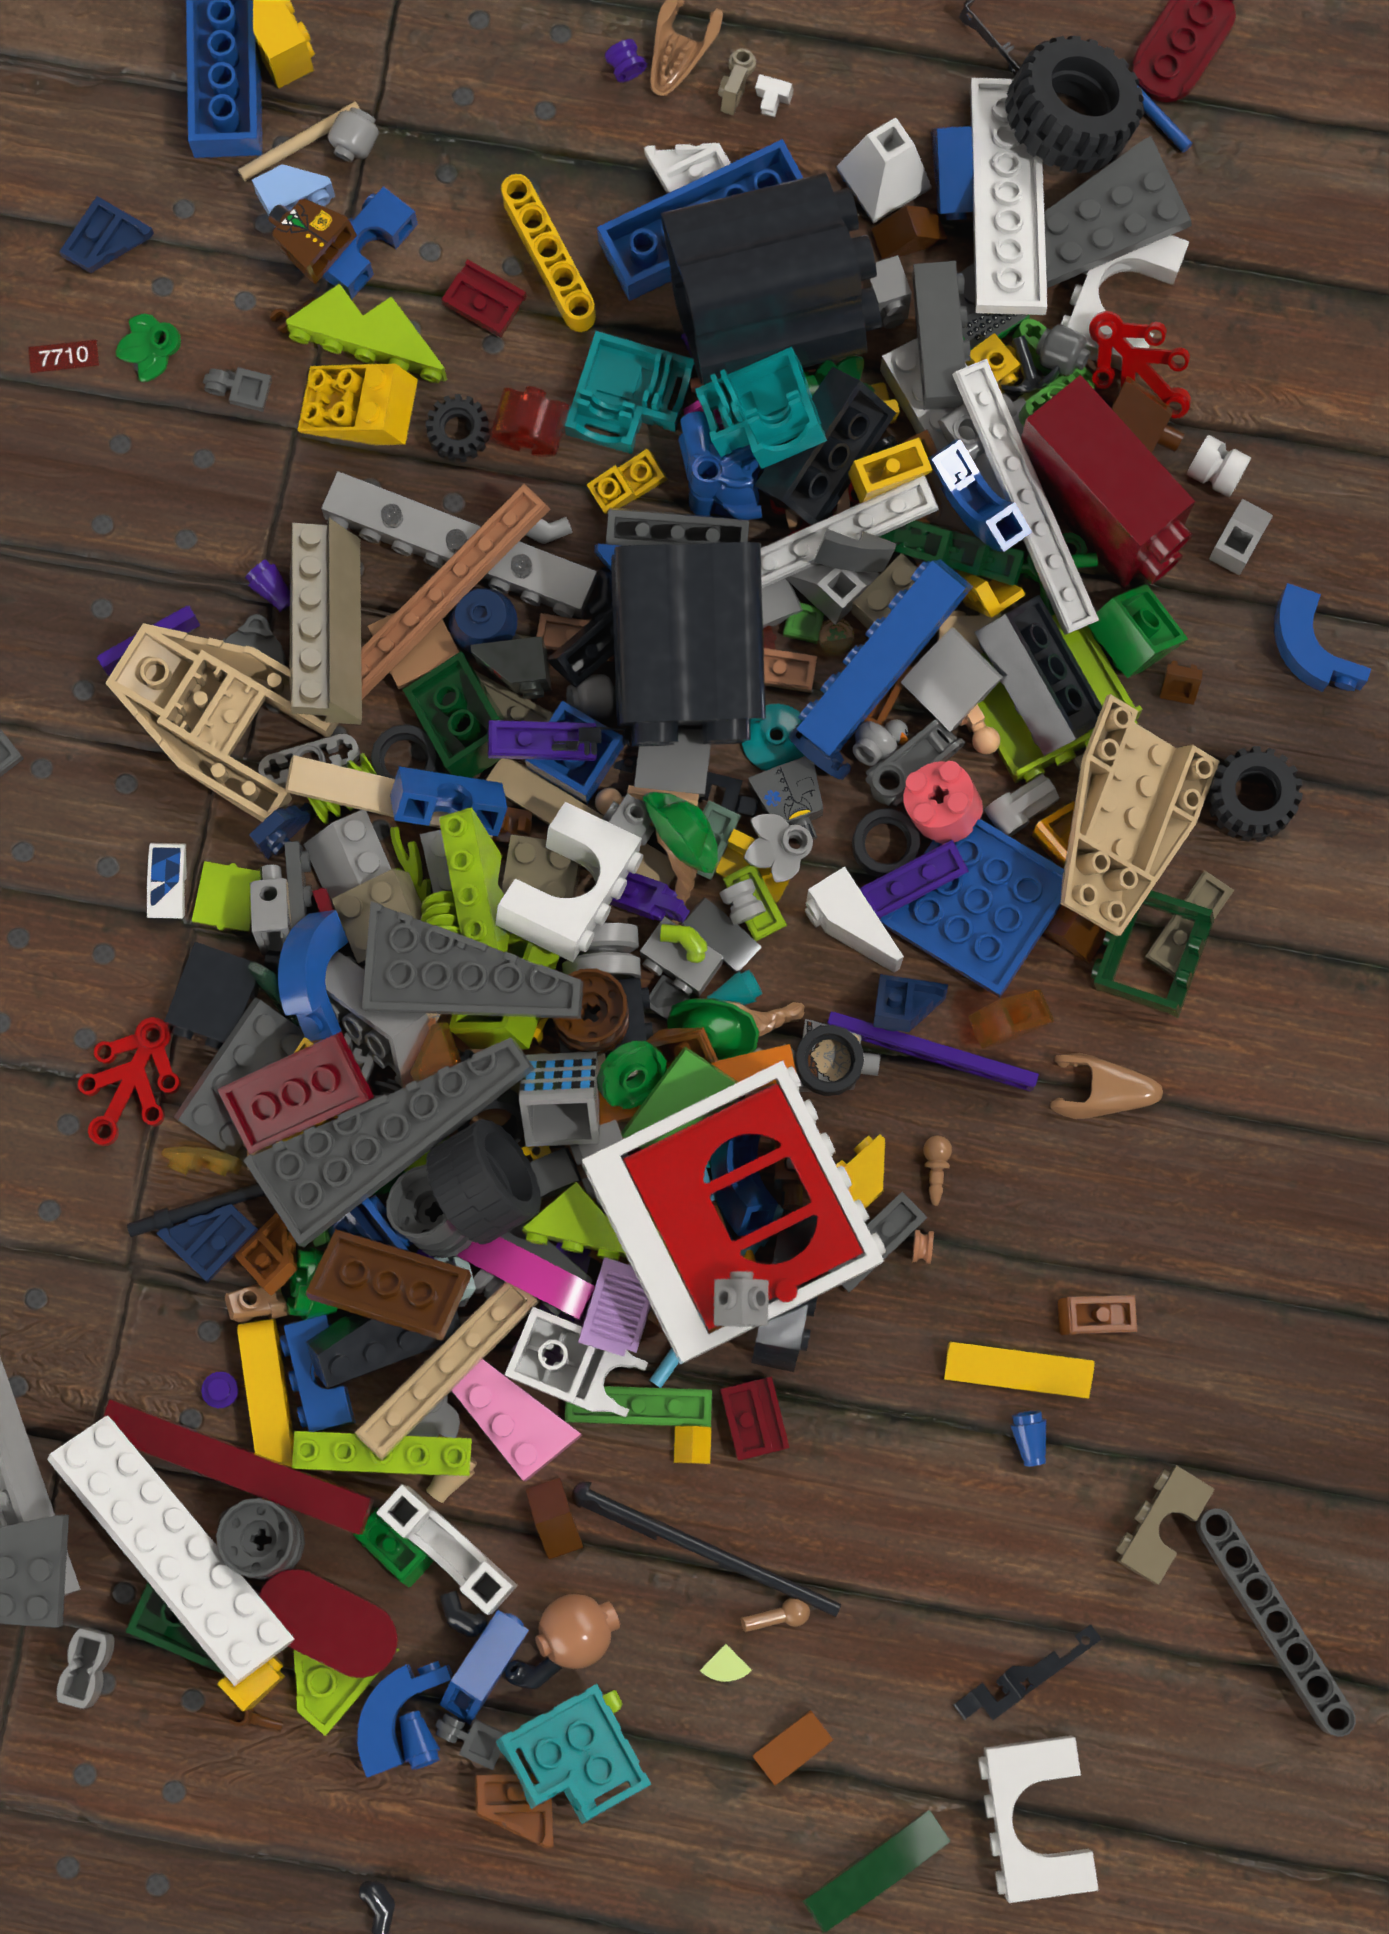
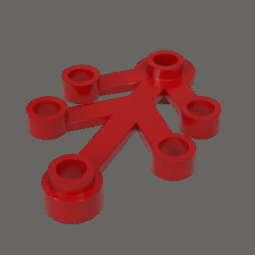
[1089,311,1191,418]
[77,1017,181,1146]

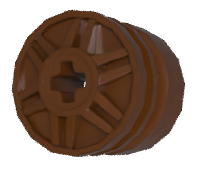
[553,968,629,1056]

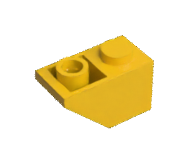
[836,1134,885,1209]

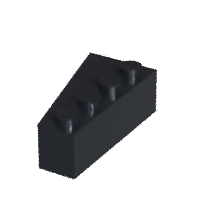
[751,1210,822,1372]
[306,1258,461,1388]

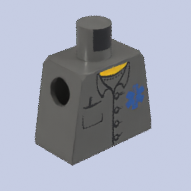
[748,756,823,845]

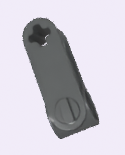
[865,719,965,807]

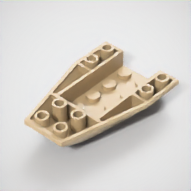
[1061,694,1220,936]

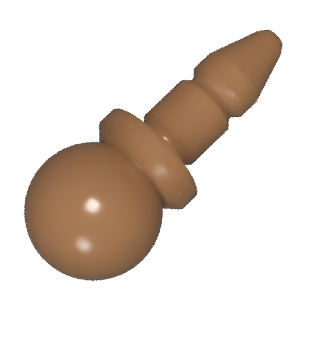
[923,1135,952,1206]

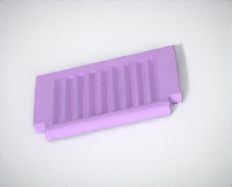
[578,1257,651,1357]

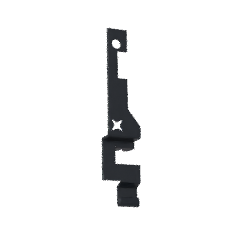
[959,0,1020,76]
[551,727,631,755]
[614,756,759,817]
[953,1624,1102,1720]

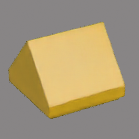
[674,1426,711,1464]

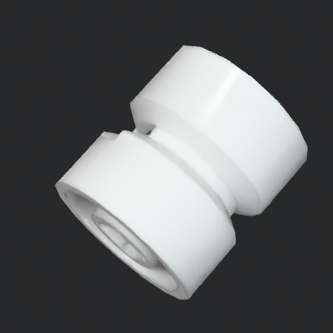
[1186,435,1251,497]

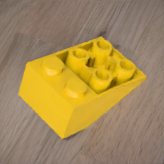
[253,0,315,89]
[297,364,418,445]

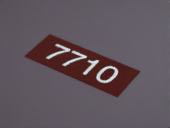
[28,339,99,373]

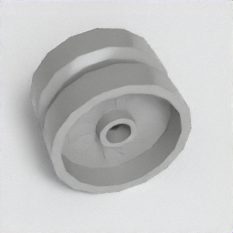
[562,923,641,980]

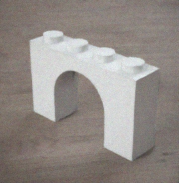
[1061,235,1189,377]
[495,802,643,962]
[376,1485,518,1615]
[978,1735,1098,1903]

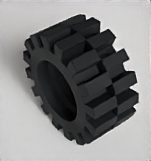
[426,394,490,463]

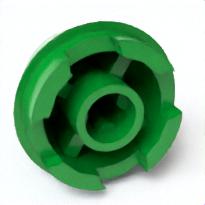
[287,1247,338,1320]

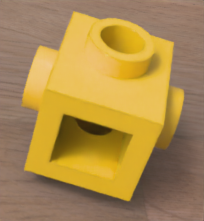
[965,333,1020,393]

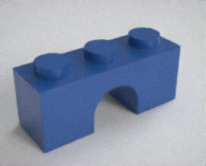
[322,186,418,300]
[390,767,507,836]
[280,1315,356,1432]

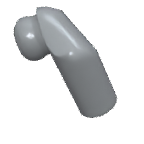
[526,517,573,544]

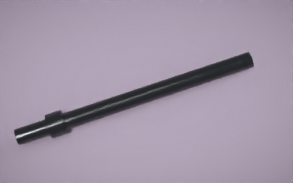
[127,1182,266,1237]

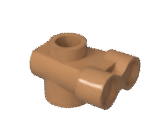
[225,1283,288,1323]

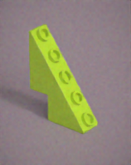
[285,284,447,383]
[439,807,510,952]
[522,1182,681,1276]
[292,1431,472,1476]

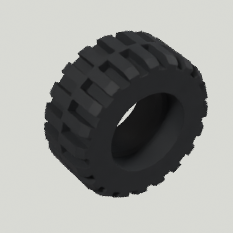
[1005,36,1144,173]

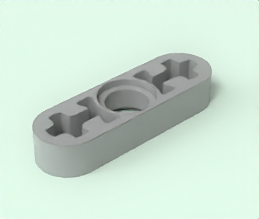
[258,734,360,787]

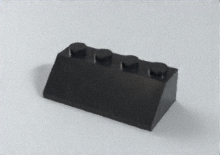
[754,367,896,526]
[974,595,1102,756]

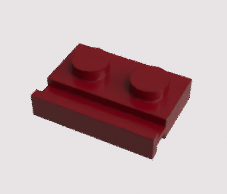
[441,259,527,338]
[720,1376,790,1461]

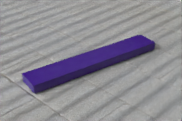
[827,1011,1039,1092]

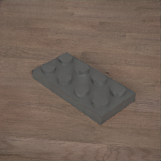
[174,998,312,1157]

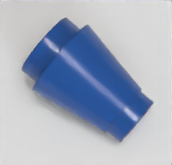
[1010,1410,1046,1466]
[399,1711,440,1770]

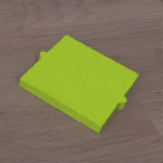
[192,861,260,933]

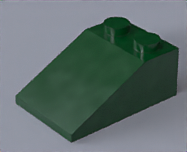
[403,651,506,778]
[126,1581,225,1675]

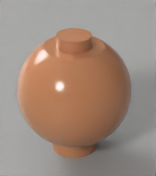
[535,1594,620,1669]

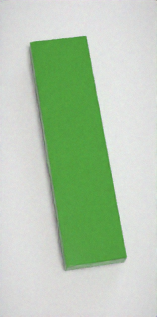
[565,1386,712,1427]

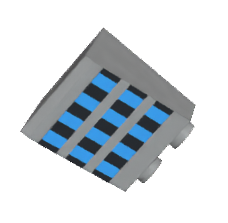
[519,1051,600,1147]

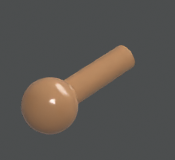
[741,1597,810,1632]

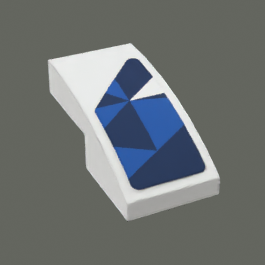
[147,843,187,918]

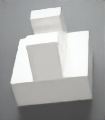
[755,74,793,118]

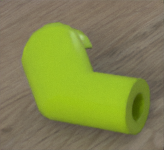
[660,924,708,963]

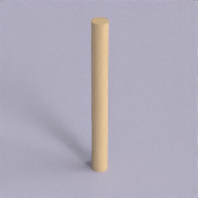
[238,102,360,181]

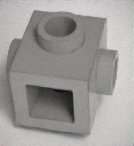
[602,793,655,846]
[714,1272,769,1327]

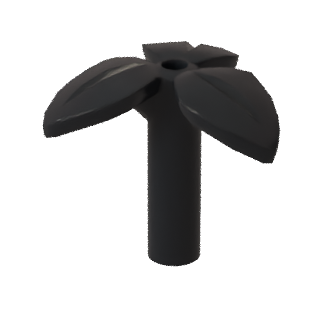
[1001,335,1060,395]

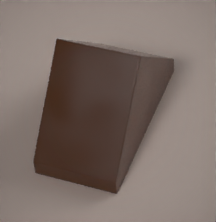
[871,205,947,261]
[1043,905,1106,964]
[525,1478,584,1560]

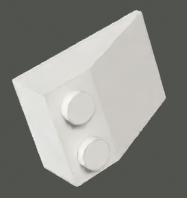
[805,867,904,973]

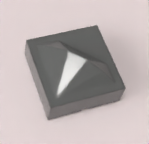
[649,975,693,1020]

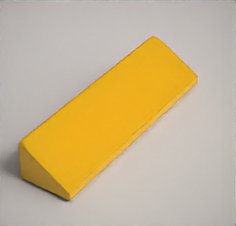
[944,1342,1095,1399]

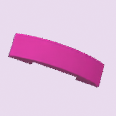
[456,1237,595,1320]

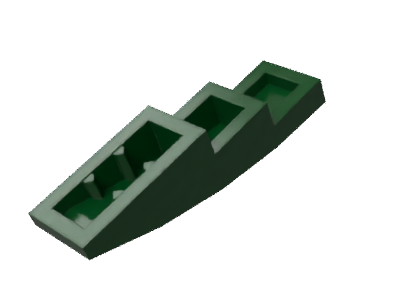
[879,520,1027,586]
[802,1810,951,1933]

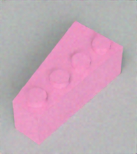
[451,1359,583,1482]

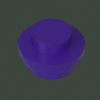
[202,1372,239,1409]

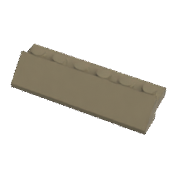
[290,518,362,725]

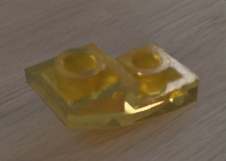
[161,1146,243,1177]

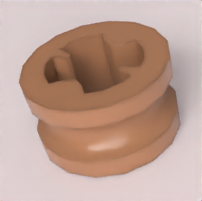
[912,1230,934,1264]

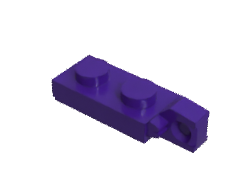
[610,872,690,923]

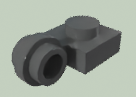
[203,367,272,412]
[435,1713,507,1770]

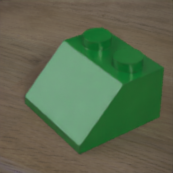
[1087,584,1188,678]

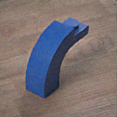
[928,439,1032,552]
[1274,583,1371,692]
[278,910,348,1041]
[711,1134,778,1236]
[357,1661,454,1778]

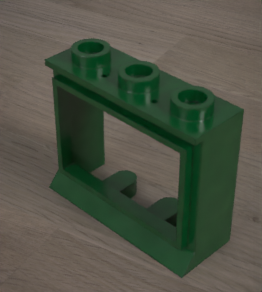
[1091,890,1214,1018]

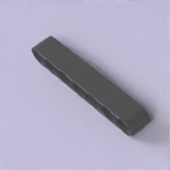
[1196,1509,1356,1737]

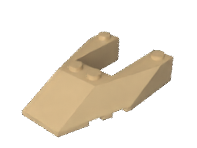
[106,623,339,822]

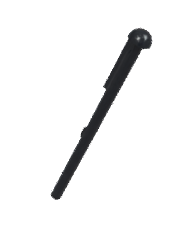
[572,1481,842,1617]

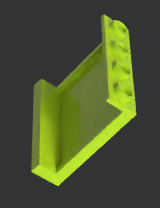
[978,615,1142,783]

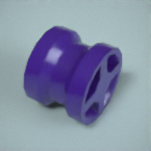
[605,39,647,82]

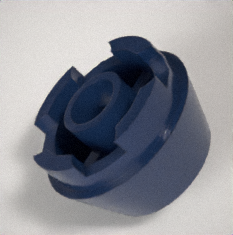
[448,588,518,654]

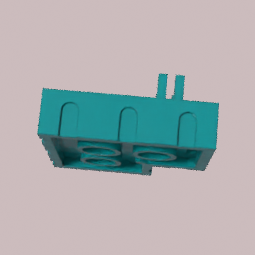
[565,331,695,454]
[695,347,827,469]
[496,1684,651,1824]

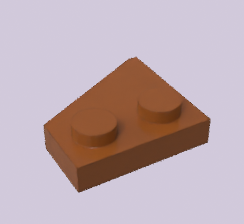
[234,1212,297,1296]
[475,1774,553,1848]

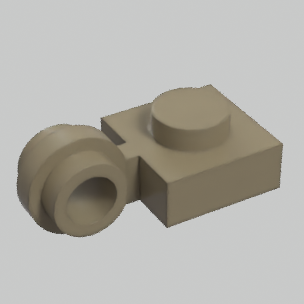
[718,48,756,116]

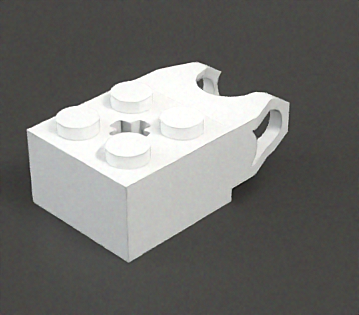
[505,1307,648,1418]

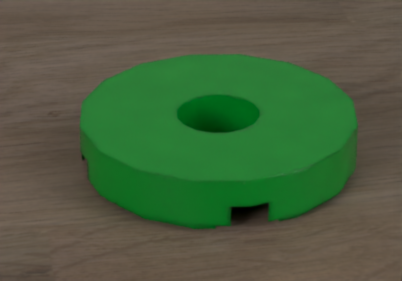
[597,1041,667,1109]

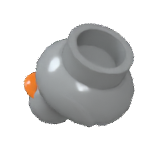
[853,719,909,766]

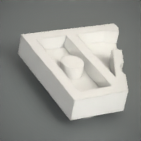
[644,143,731,194]

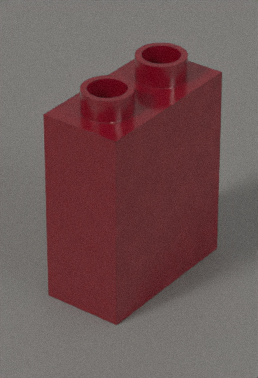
[1021,374,1195,588]

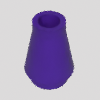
[245,559,290,613]

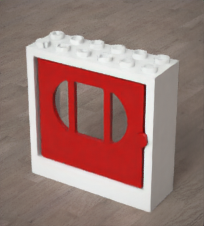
[582,1061,886,1365]

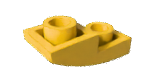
[586,448,668,514]

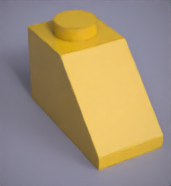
[848,438,933,504]
[218,1656,285,1711]

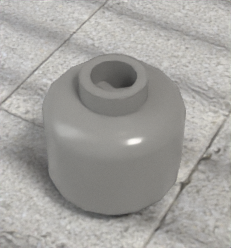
[328,107,378,162]
[566,674,616,720]

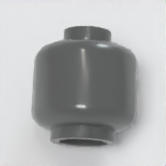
[1036,324,1090,377]

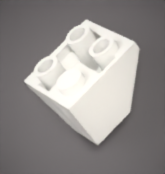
[836,118,931,223]

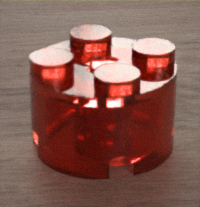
[491,386,570,457]

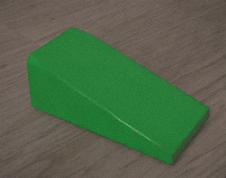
[353,1508,434,1587]

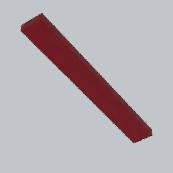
[103,1399,375,1535]

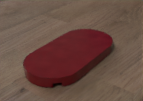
[1132,0,1236,102]
[259,1569,398,1678]

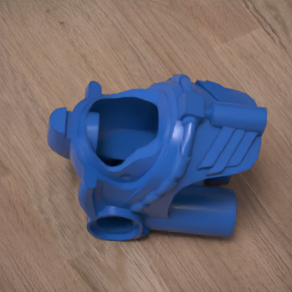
[678,412,766,520]

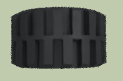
[1207,746,1303,842]

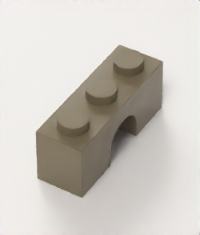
[1115,1466,1215,1585]

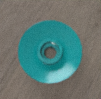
[742,704,805,771]

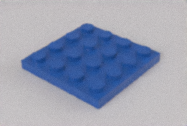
[880,818,1064,998]

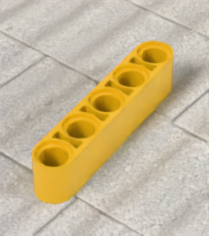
[501,174,595,332]
[237,1318,299,1501]

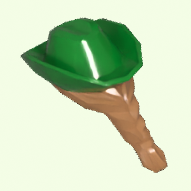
[643,792,718,925]
[667,998,805,1061]

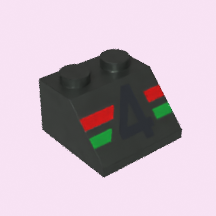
[471,637,552,699]

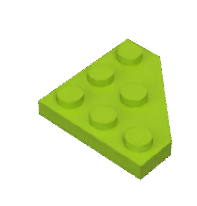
[294,1648,400,1736]

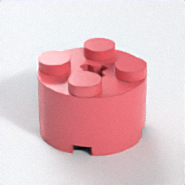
[903,761,983,844]

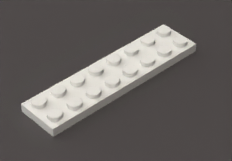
[970,78,1047,315]
[47,1415,294,1686]

